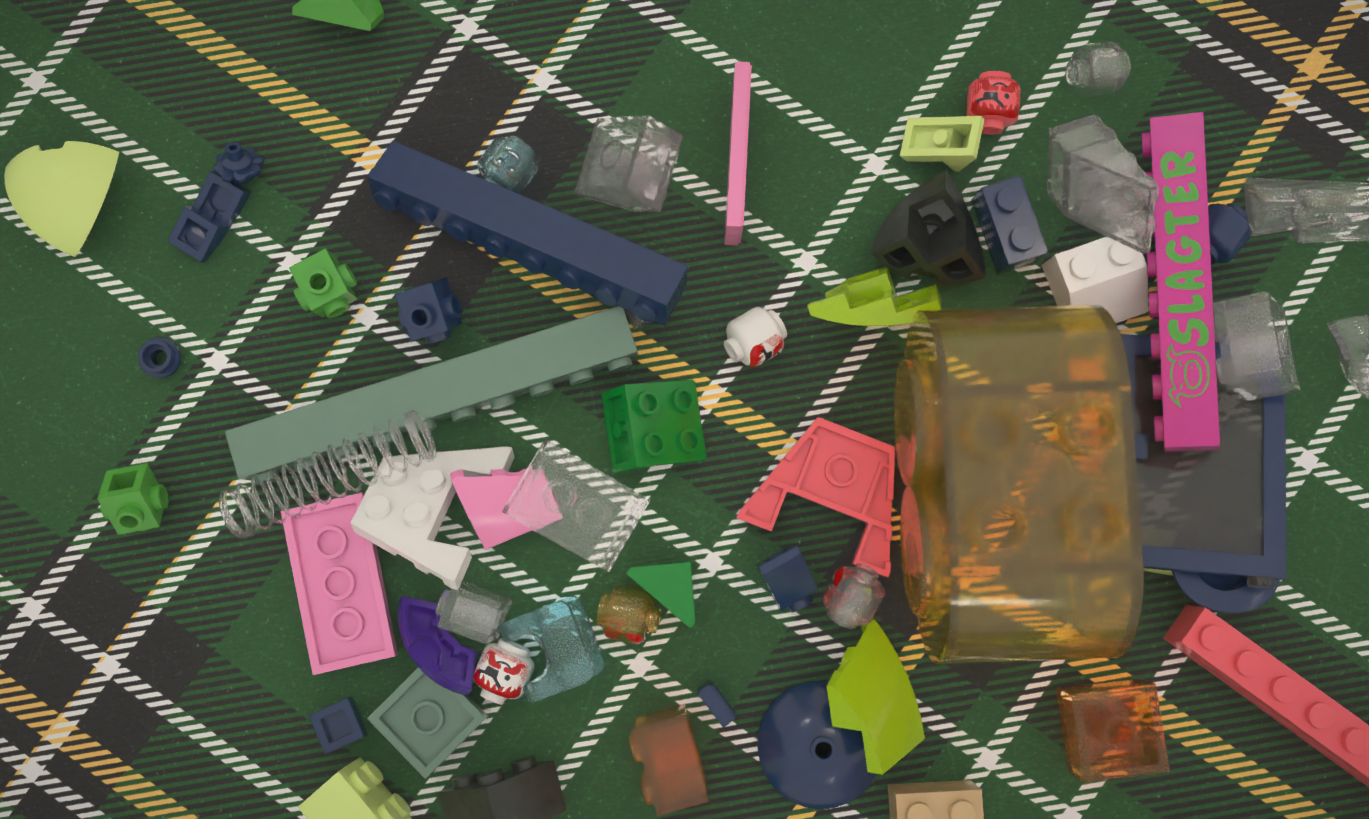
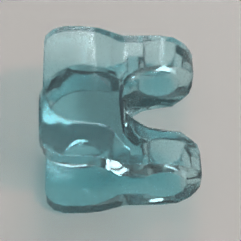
[499,596,606,703]

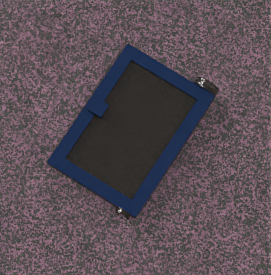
[1106,328,1286,589]

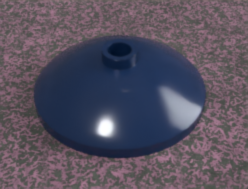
[757,681,876,809]

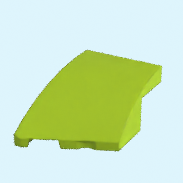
[807,267,943,326]
[826,619,925,775]

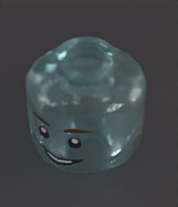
[477,135,538,194]

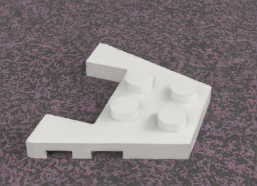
[350,446,514,590]

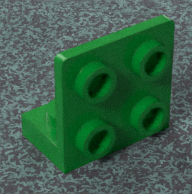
[601,380,706,473]

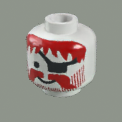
[724,307,787,367]
[473,638,535,705]

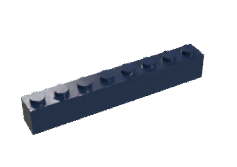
[367,140,688,326]

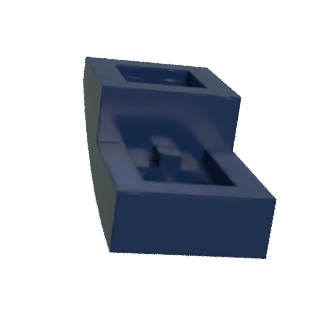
[168,171,251,262]

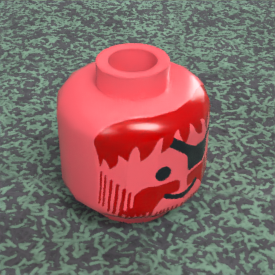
[966,71,1021,135]

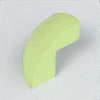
[4,141,119,257]

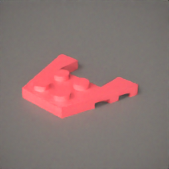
[736,417,895,577]

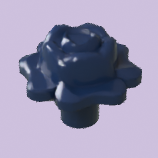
[212,142,264,184]

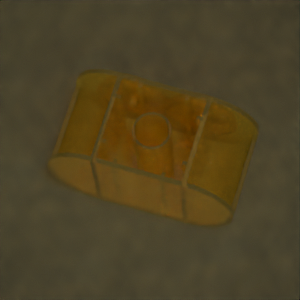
[894,304,1144,664]

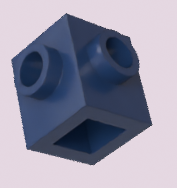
[395,277,463,344]

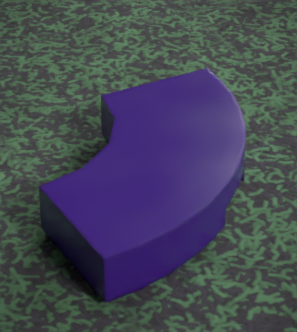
[398,596,477,696]

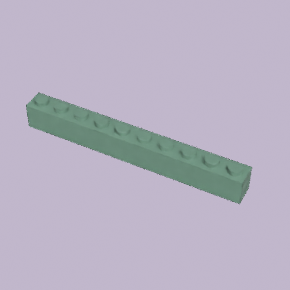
[225,306,639,485]

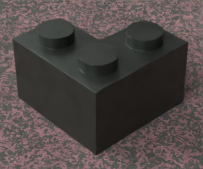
[438,756,567,819]

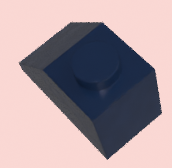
[755,545,818,613]

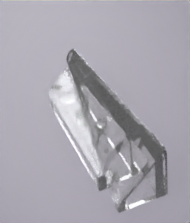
[1244,178,1369,243]

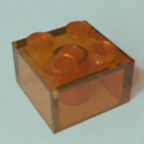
[1056,678,1170,782]
[629,704,709,816]

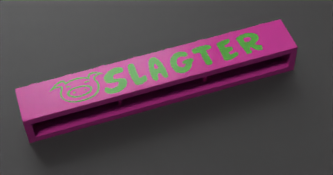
[1142,112,1220,452]

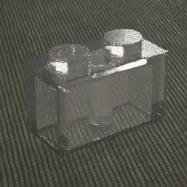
[436,582,513,644]

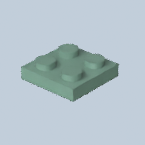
[367,667,488,779]

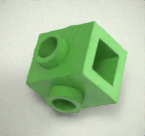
[289,248,358,318]
[97,463,169,535]

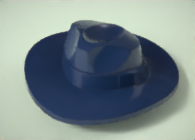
[1172,514,1280,613]

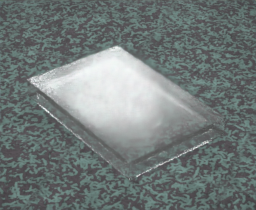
[502,439,650,572]

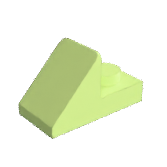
[900,116,985,172]

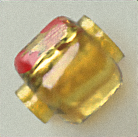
[597,585,661,644]

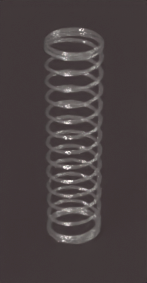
[219,410,436,540]

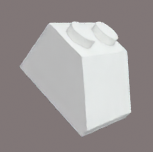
[1042,228,1148,340]

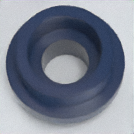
[138,337,181,378]

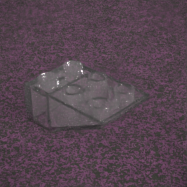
[1047,114,1159,254]

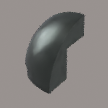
[871,170,985,285]

